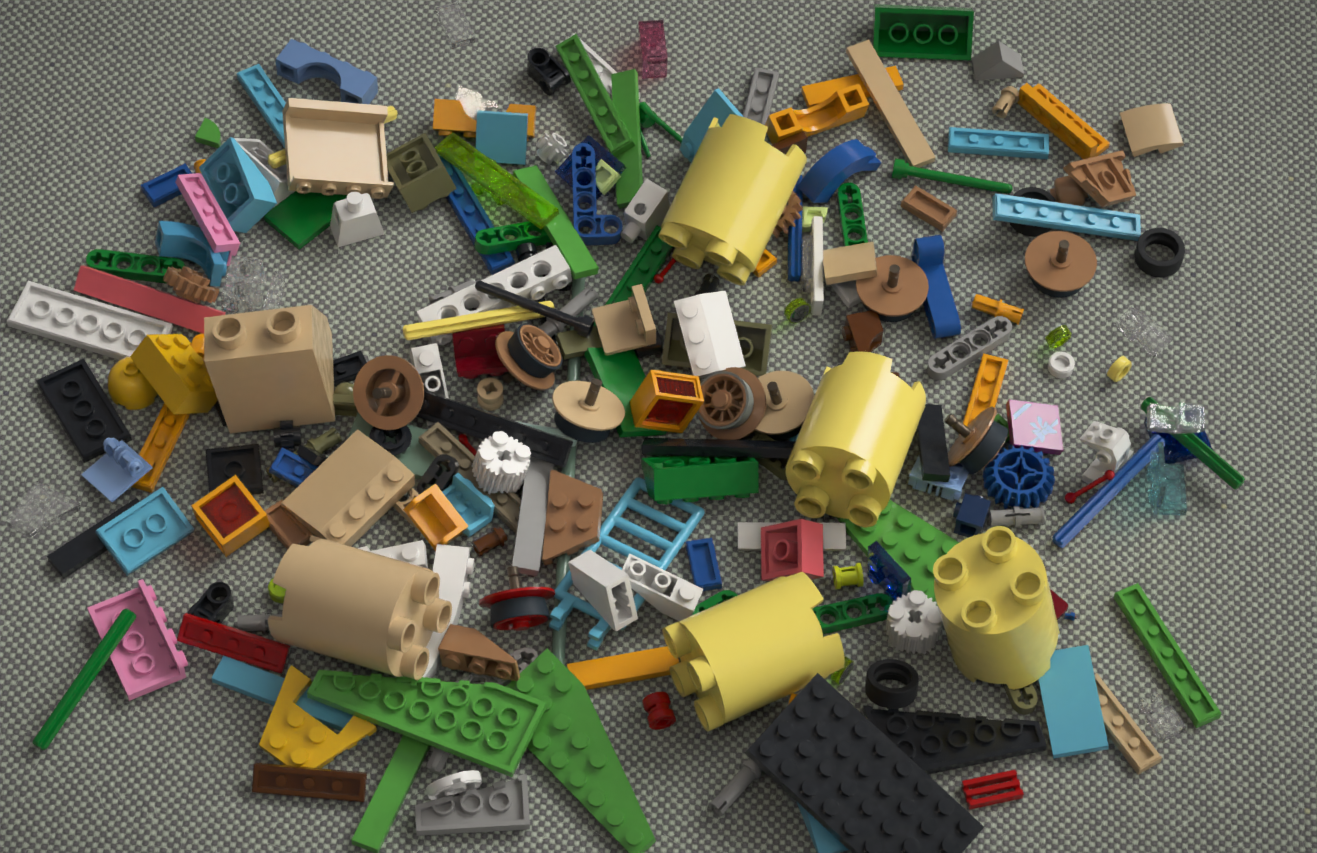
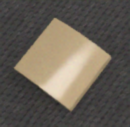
[1120,103,1184,157]
[823,242,878,285]

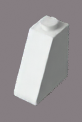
[568,550,638,631]

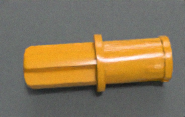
[972,294,1024,325]

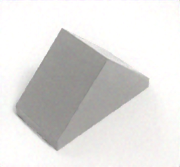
[971,41,1024,80]

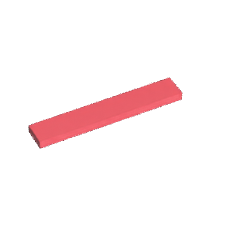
[74,265,226,334]

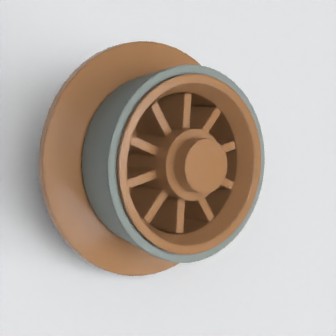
[697,367,766,440]

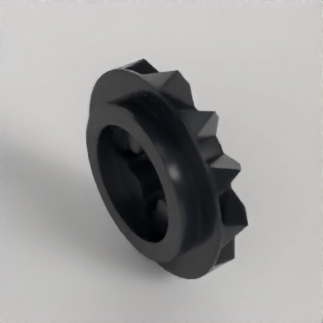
[369,425,412,457]

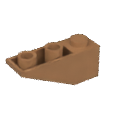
[438,624,520,681]

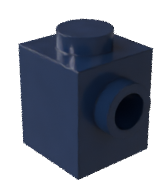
[953,493,991,538]

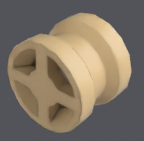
[477,377,504,411]

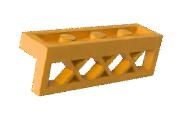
[1017,83,1110,159]

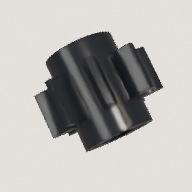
[273,420,302,453]

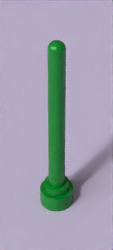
[892,158,1013,194]

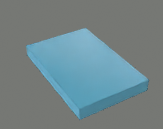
[95,487,194,576]

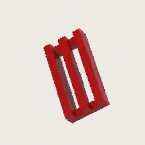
[961,769,1024,810]

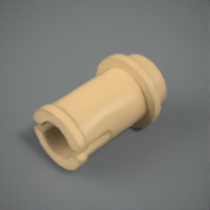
[992,86,1019,118]

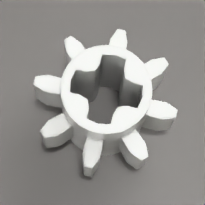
[536,133,568,164]

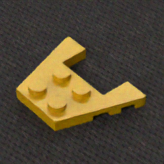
[259,665,377,768]

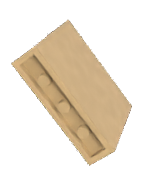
[282,98,394,199]

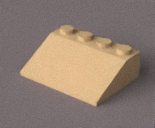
[281,429,415,546]

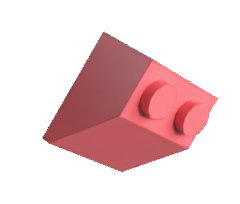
[761,519,824,581]

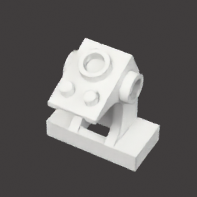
[1080,421,1134,490]

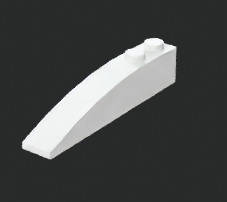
[423,544,474,678]

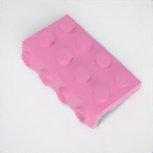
[87,579,188,701]

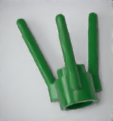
[639,102,683,158]

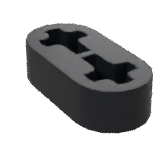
[417,454,459,495]

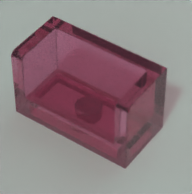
[638,20,668,79]

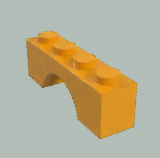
[765,83,869,144]
[433,99,536,142]

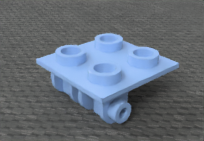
[81,438,153,502]
[908,456,969,501]

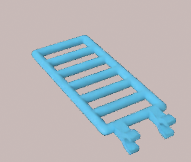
[549,477,705,651]

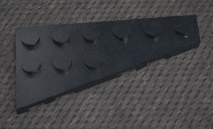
[862,705,1047,774]

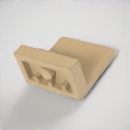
[592,284,656,355]

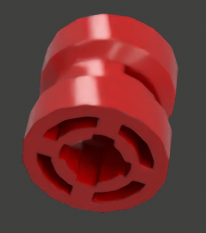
[642,692,676,730]

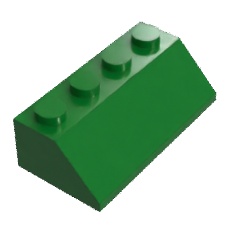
[872,4,974,60]
[641,456,759,504]

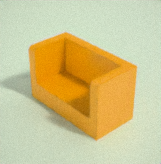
[403,484,468,551]

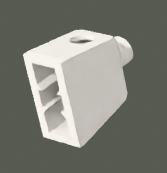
[621,179,670,243]
[330,192,384,247]

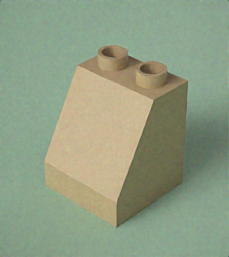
[204,305,335,434]

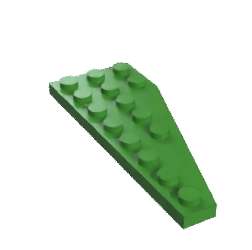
[833,500,959,606]
[506,648,656,853]
[307,670,546,777]

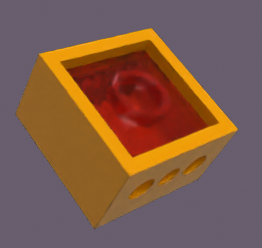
[630,370,704,433]
[191,475,270,557]

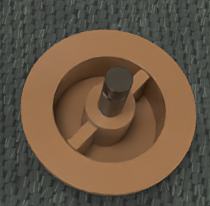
[353,355,424,430]

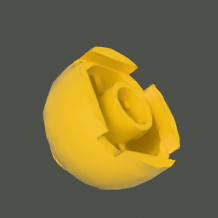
[108,357,158,410]

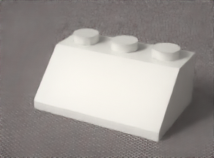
[234,138,295,207]
[674,291,746,379]

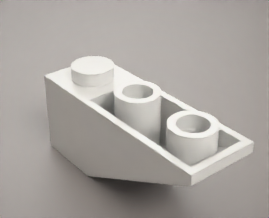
[409,343,449,426]
[622,553,703,621]

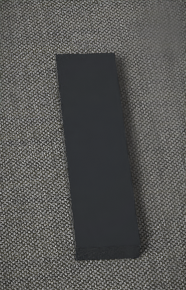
[916,404,950,482]
[47,498,140,579]

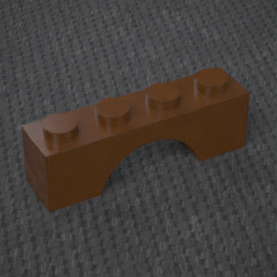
[842,310,900,378]

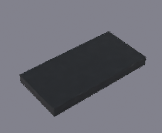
[36,359,132,463]

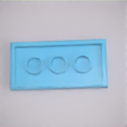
[1038,645,1109,759]

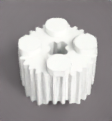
[472,431,531,494]
[886,590,942,654]

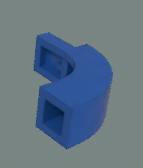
[797,139,882,203]

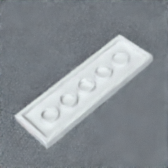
[7,281,173,360]

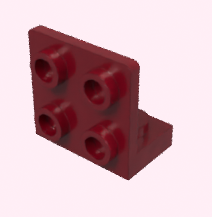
[452,324,508,379]

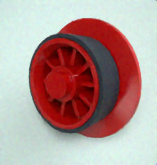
[479,566,555,631]

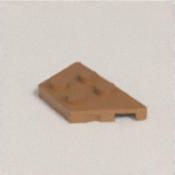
[1063,150,1136,207]
[542,470,603,565]

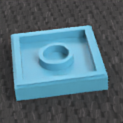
[475,110,528,165]

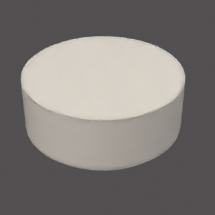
[1048,352,1075,378]

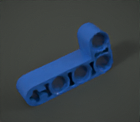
[572,143,623,245]
[911,235,961,339]

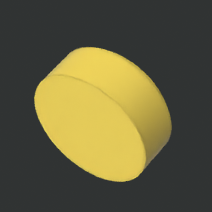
[1107,356,1132,382]

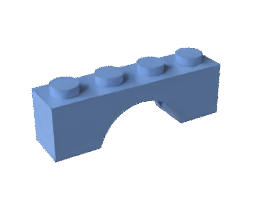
[276,39,378,104]

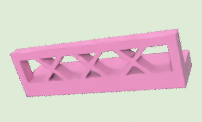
[175,173,240,266]

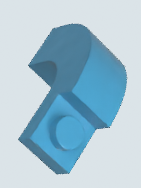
[155,221,229,286]

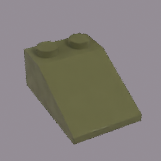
[386,133,457,213]

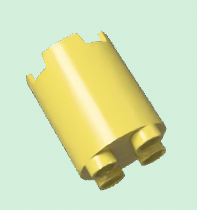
[658,114,807,285]
[786,352,926,527]
[933,526,1060,690]
[662,572,845,732]

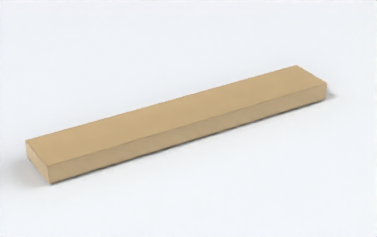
[846,40,936,167]

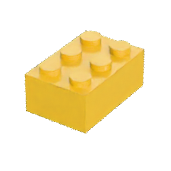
[130,334,218,414]

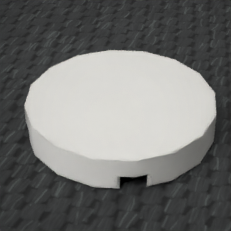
[426,770,482,800]

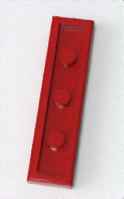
[177,613,290,674]

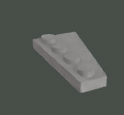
[415,773,530,836]

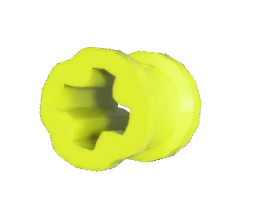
[832,563,864,589]

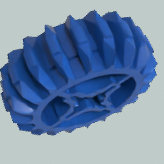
[982,443,1055,509]

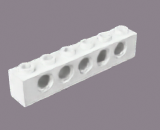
[417,245,572,345]

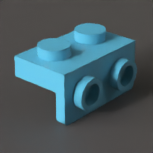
[442,473,495,537]

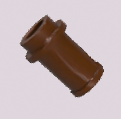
[471,527,508,557]

